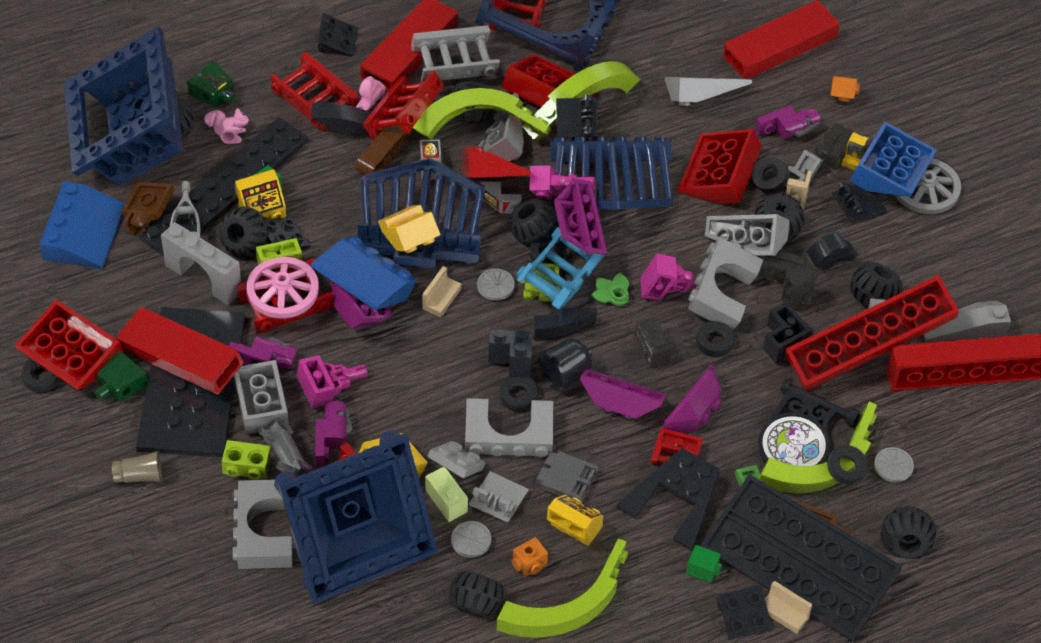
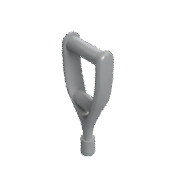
[170,181,201,238]

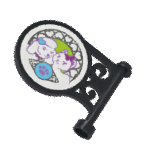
[758,379,860,466]

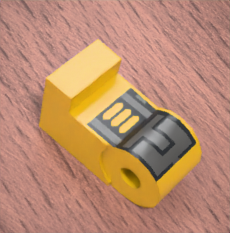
[842,132,869,171]

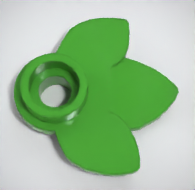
[592,273,629,306]

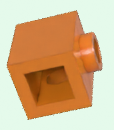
[830,75,860,102]
[512,537,548,577]

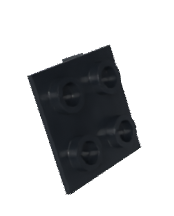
[317,13,358,56]
[556,94,597,137]
[832,182,886,223]
[266,217,310,248]
[717,585,772,639]

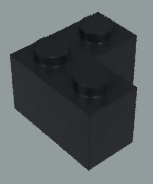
[763,302,812,363]
[488,329,532,378]

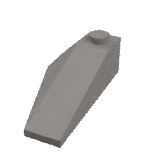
[665,77,752,106]
[479,93,524,162]
[705,214,790,256]
[923,301,1011,343]

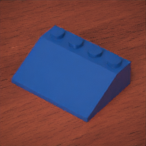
[850,121,937,197]
[40,181,125,269]
[311,236,417,310]

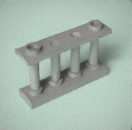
[411,25,500,82]

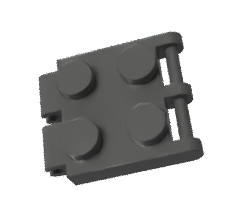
[536,451,599,502]

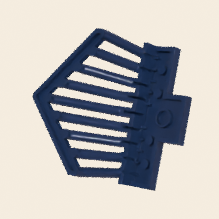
[550,137,673,209]
[357,158,485,269]

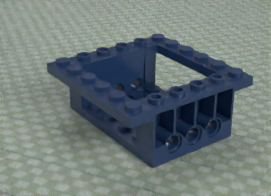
[64,27,183,186]

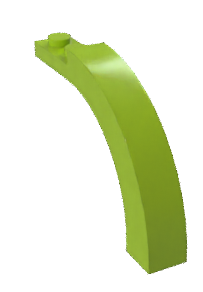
[522,61,640,142]
[413,88,552,140]
[759,401,877,494]
[497,538,628,638]

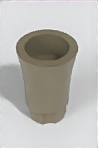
[112,451,162,483]

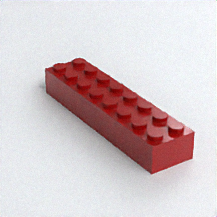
[786,275,959,391]
[885,334,1041,391]

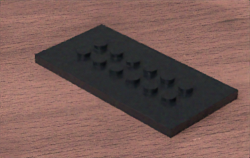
[136,307,246,457]
[701,474,902,643]

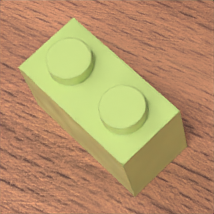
[425,467,468,522]

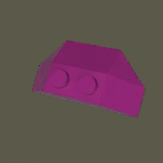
[554,179,607,255]
[331,280,392,330]
[664,364,722,433]
[580,369,667,418]

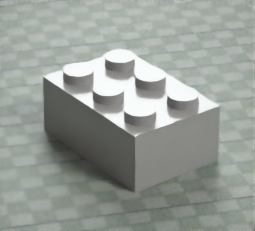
[234,360,289,435]

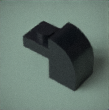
[806,232,856,270]

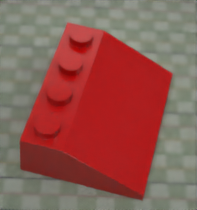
[502,54,595,107]
[677,129,762,204]
[462,146,531,178]
[14,299,125,391]

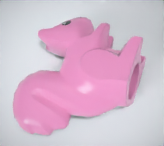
[356,76,386,112]
[204,109,249,144]

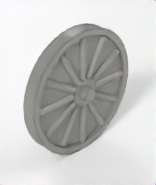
[477,268,515,301]
[874,447,914,483]
[451,521,491,558]

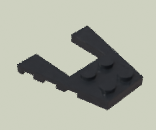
[617,448,720,551]

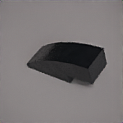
[311,103,371,137]
[534,308,597,341]

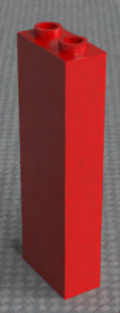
[360,0,458,92]
[722,0,840,79]
[116,307,244,395]

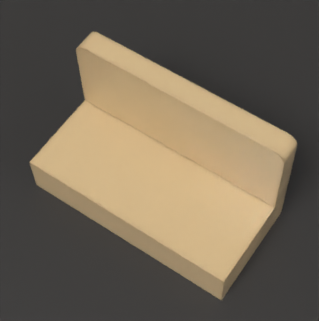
[786,171,812,211]
[423,266,462,318]
[765,581,812,634]

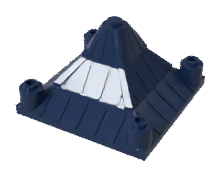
[274,430,438,604]

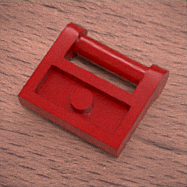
[651,428,703,465]

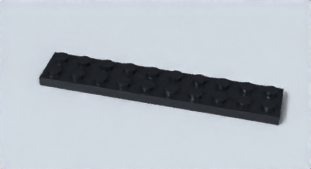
[139,117,309,256]

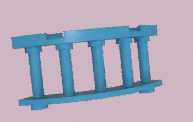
[516,227,604,310]

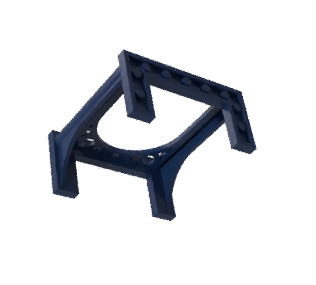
[475,0,620,72]

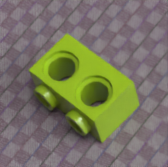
[256,238,302,276]
[222,440,271,480]

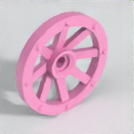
[247,257,319,318]

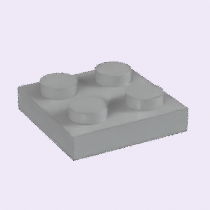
[427,441,486,478]

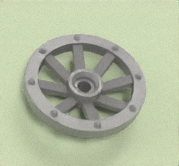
[895,158,961,214]

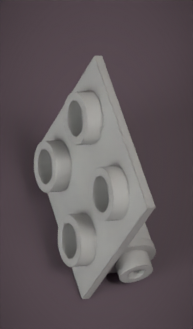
[469,471,529,523]

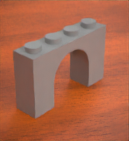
[161,222,241,306]
[688,237,763,331]
[465,398,553,457]
[233,480,293,569]

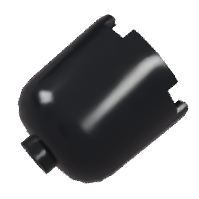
[538,339,592,391]

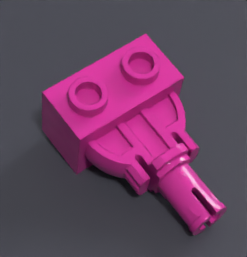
[530,166,596,201]
[640,253,697,301]
[296,355,368,409]

